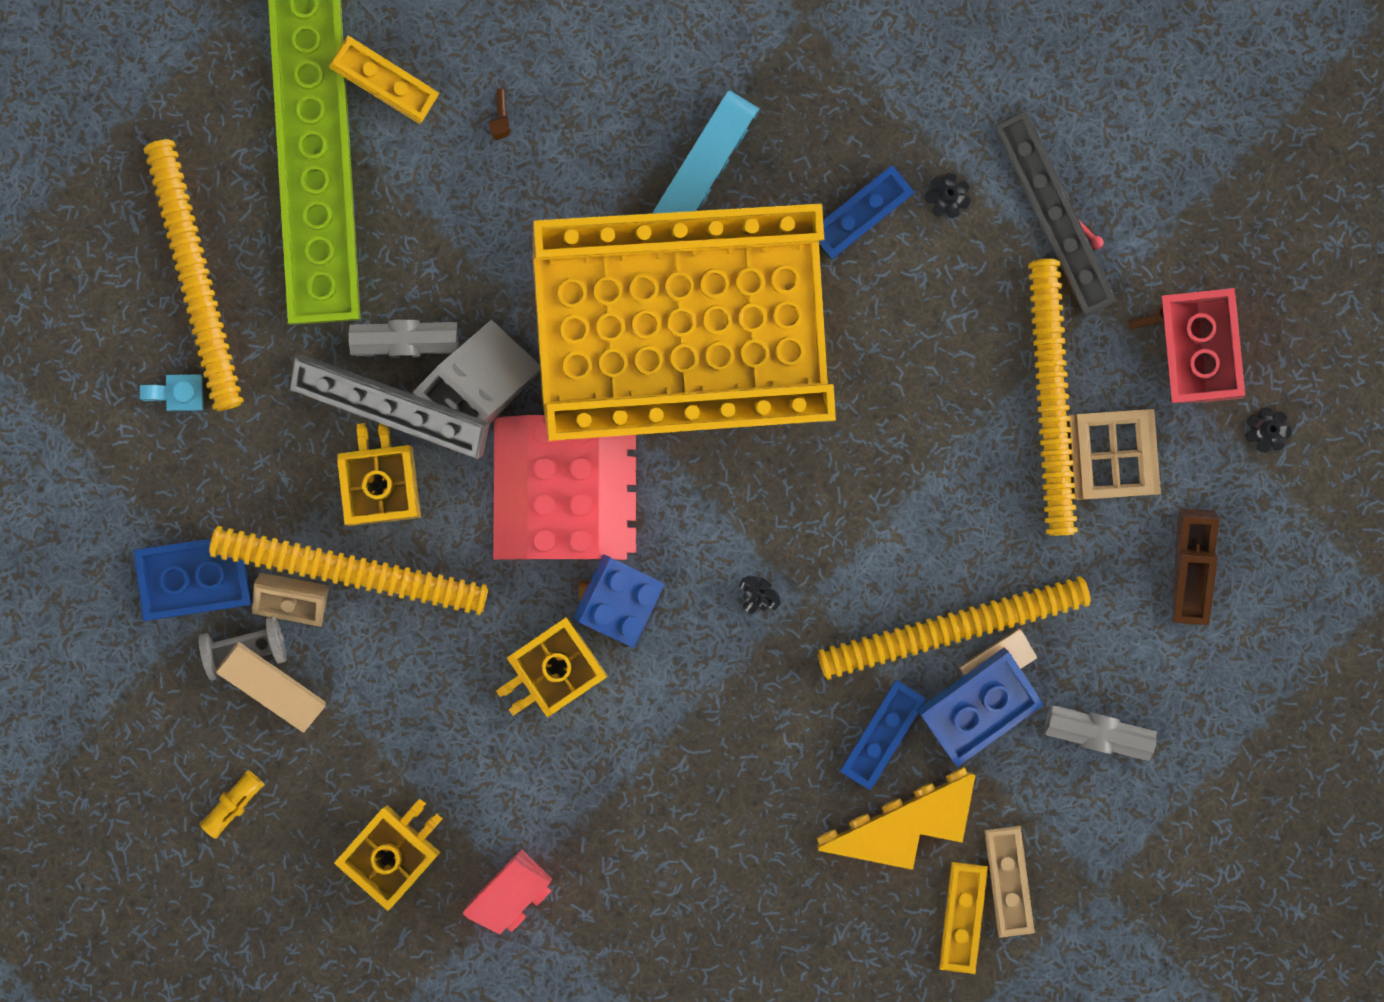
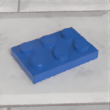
[133,539,252,621]
[917,647,1044,767]

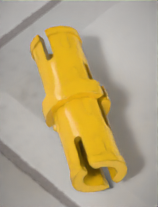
[199,770,265,839]

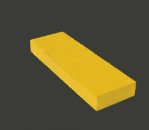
[329,35,439,125]
[939,861,988,974]

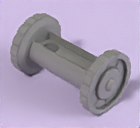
[198,616,287,681]

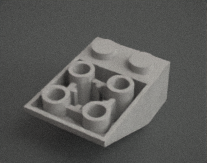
[413,320,540,425]

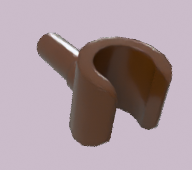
[488,88,511,140]
[1129,304,1164,329]

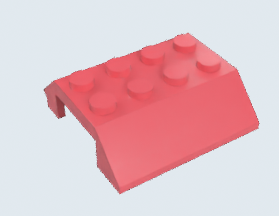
[493,415,636,560]

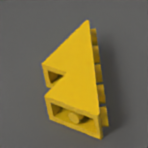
[816,767,976,870]

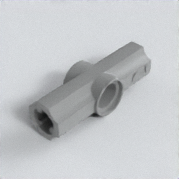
[349,320,459,358]
[1044,705,1157,761]

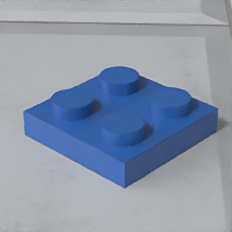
[572,554,665,648]

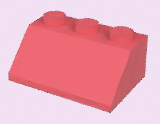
[1162,288,1245,403]

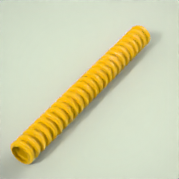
[143,139,244,411]
[1028,259,1078,536]
[209,526,488,616]
[817,576,1091,680]

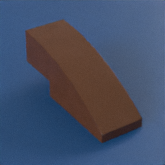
[1172,508,1220,625]

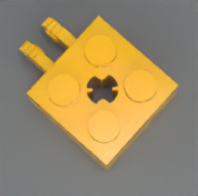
[337,423,421,526]
[496,617,608,718]
[334,799,442,911]

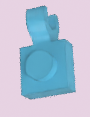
[140,374,204,411]

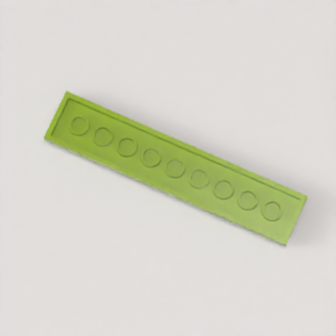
[268,0,361,325]

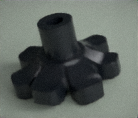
[925,173,970,219]
[1245,407,1292,453]
[739,576,781,614]

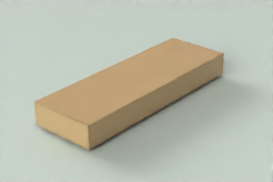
[216,641,326,733]
[984,825,1035,938]

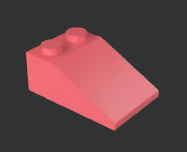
[463,849,552,935]

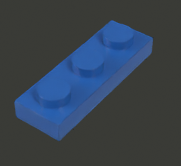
[819,165,915,261]
[839,680,927,791]

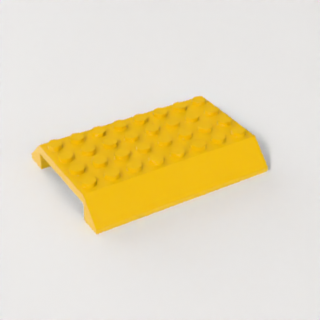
[533,204,836,441]

